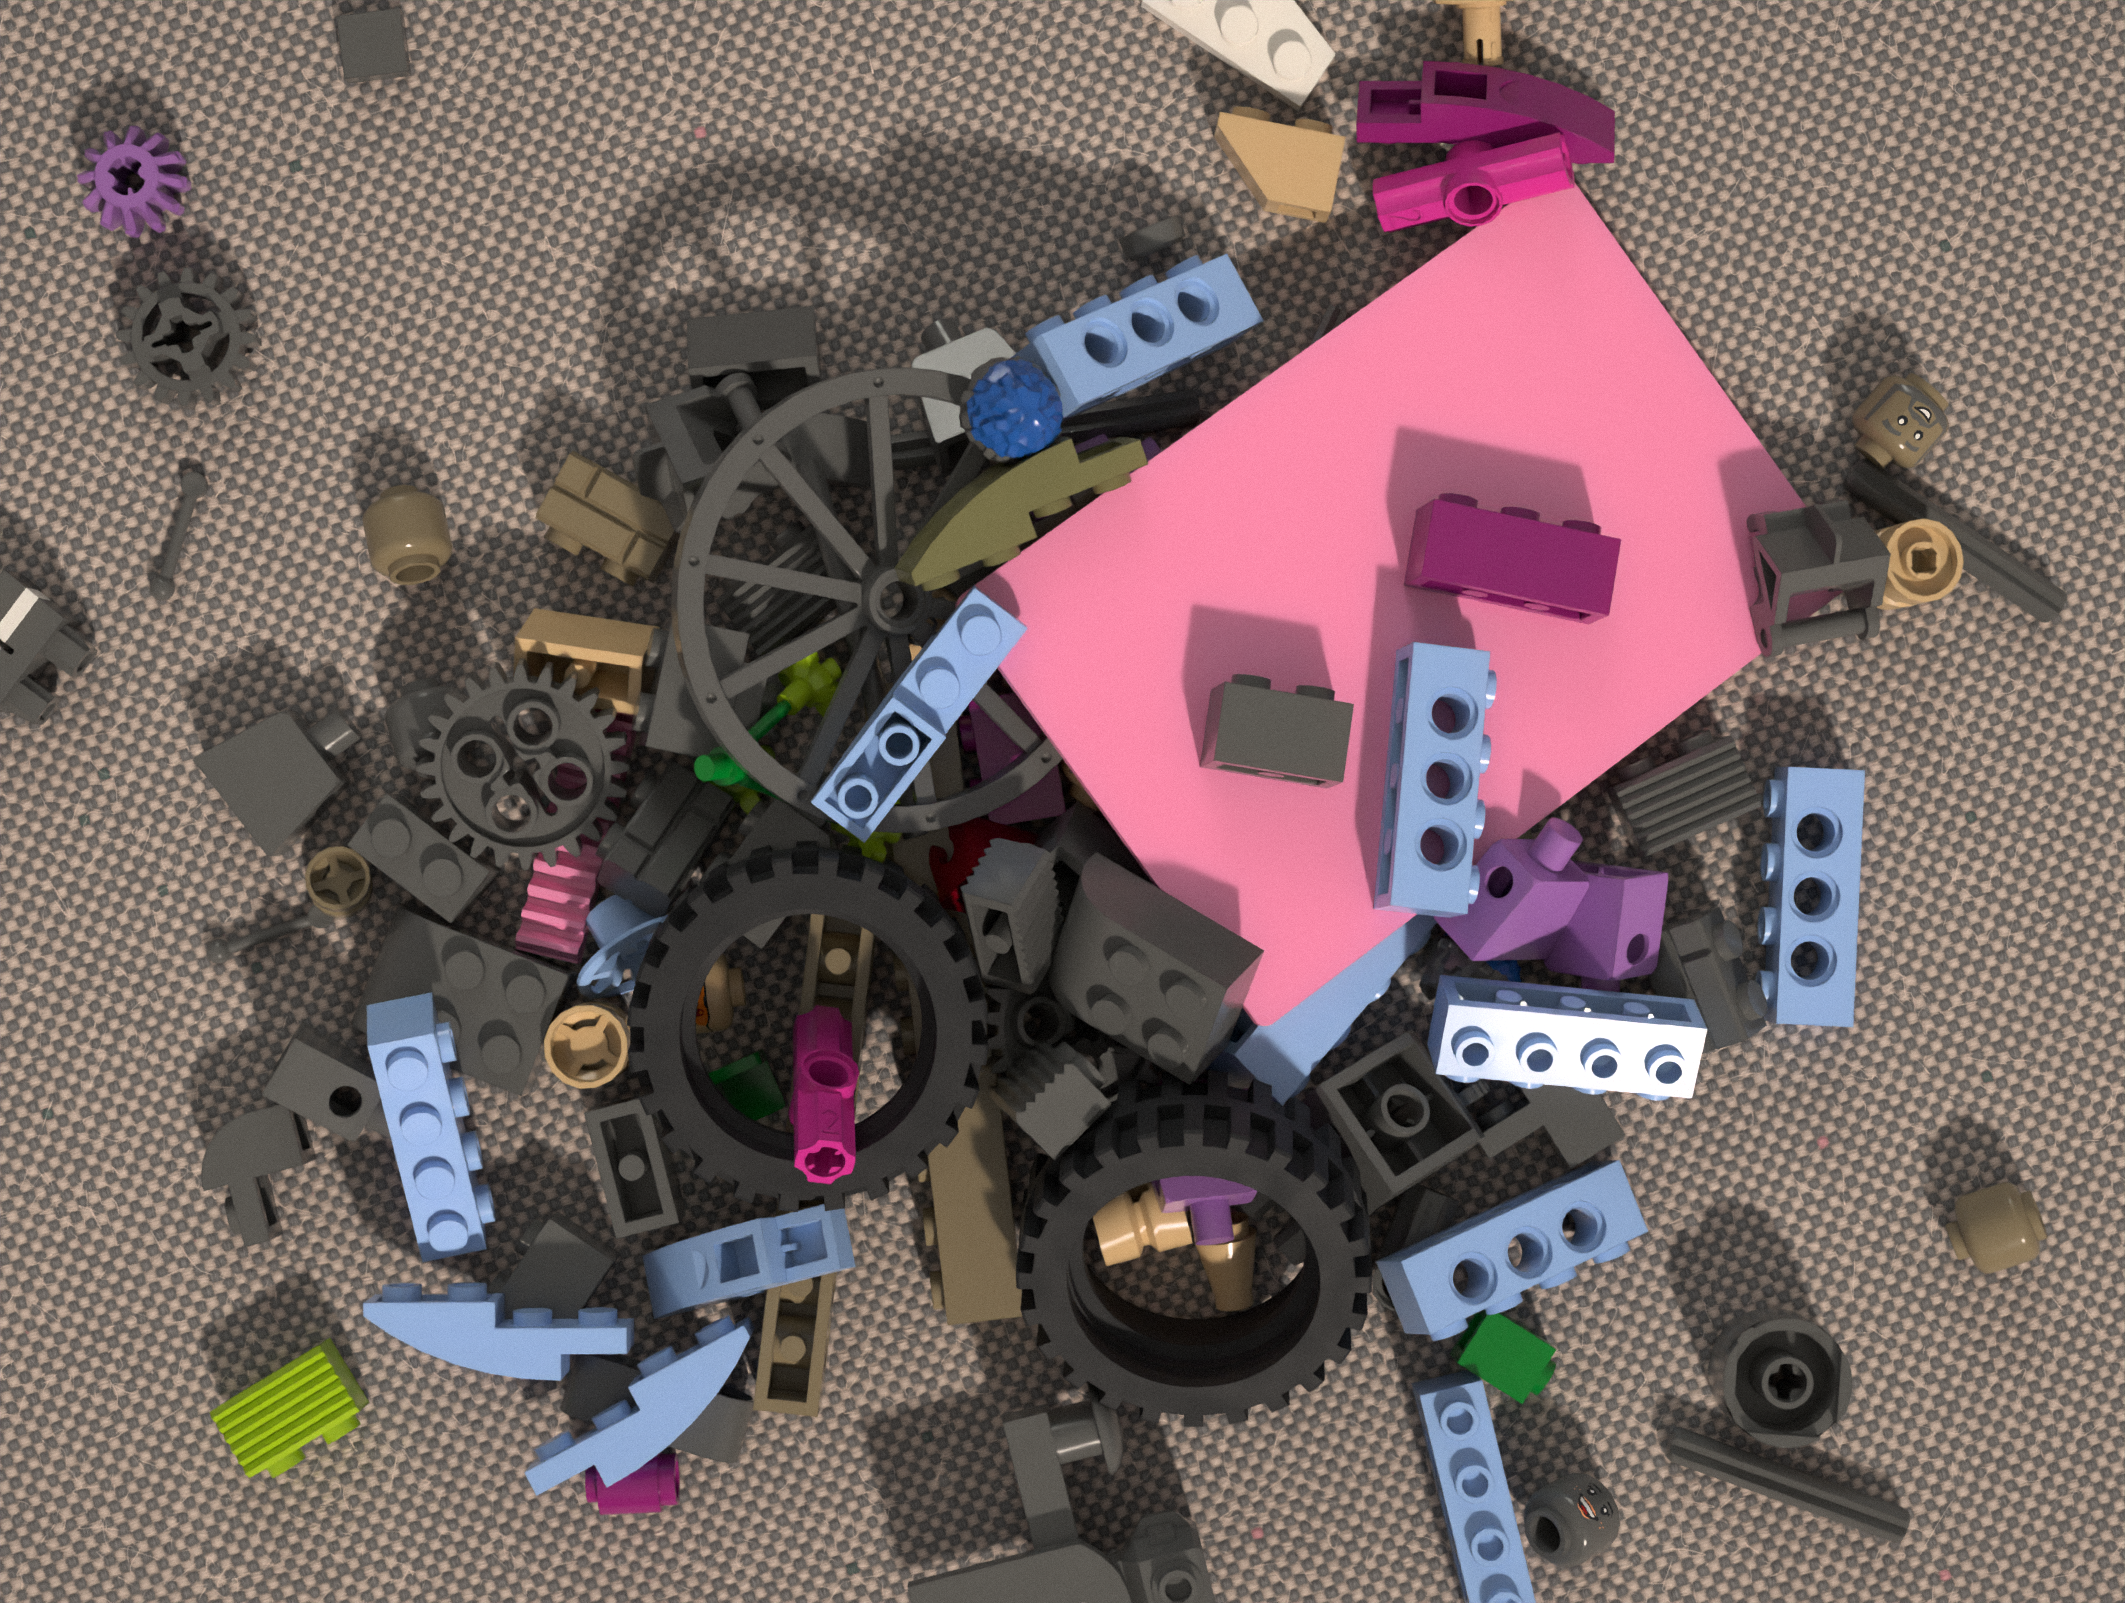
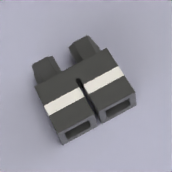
[0,569,98,725]

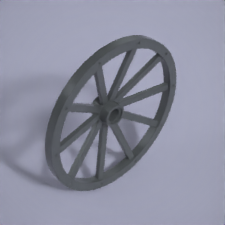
[671,367,1100,833]

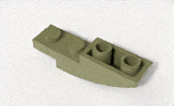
[895,436,1148,591]

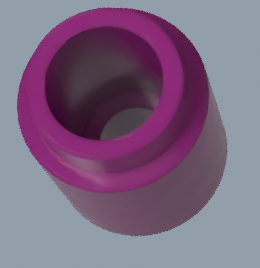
[585,1451,680,1515]

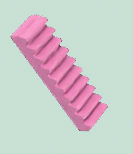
[515,709,637,964]

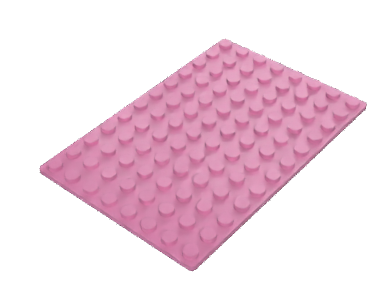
[955,183,1843,1026]

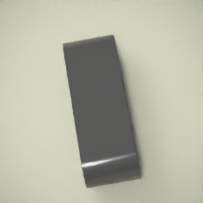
[560,1354,754,1463]

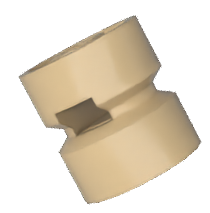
[1875,518,1964,611]
[544,1001,630,1089]
[1093,1182,1193,1266]

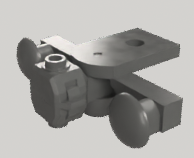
[907,1381,1216,1603]

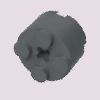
[1708,1308,1852,1448]

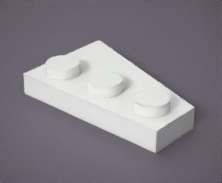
[1141,0,1336,112]

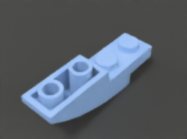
[811,585,1028,843]
[643,1204,856,1319]
[363,1282,634,1381]
[524,1315,755,1496]

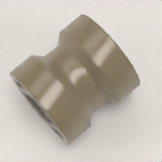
[305,846,373,918]

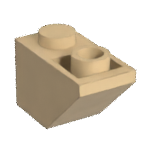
[1214,106,1346,223]

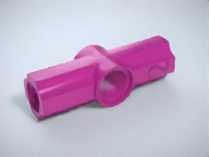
[1373,132,1575,233]
[788,1005,860,1184]

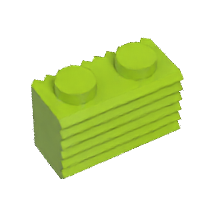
[210,1338,370,1478]

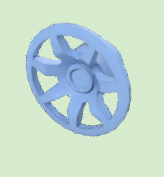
[576,894,668,999]

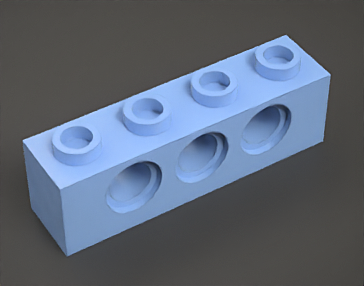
[1011,254,1264,421]
[1373,642,1497,918]
[1755,767,1865,1027]
[1376,1160,1648,1341]
[1411,1370,1536,1603]

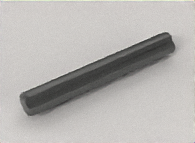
[1843,458,2068,623]
[1665,1427,1910,1543]

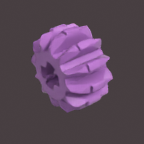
[77,126,192,238]

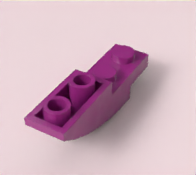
[1356,61,1615,164]

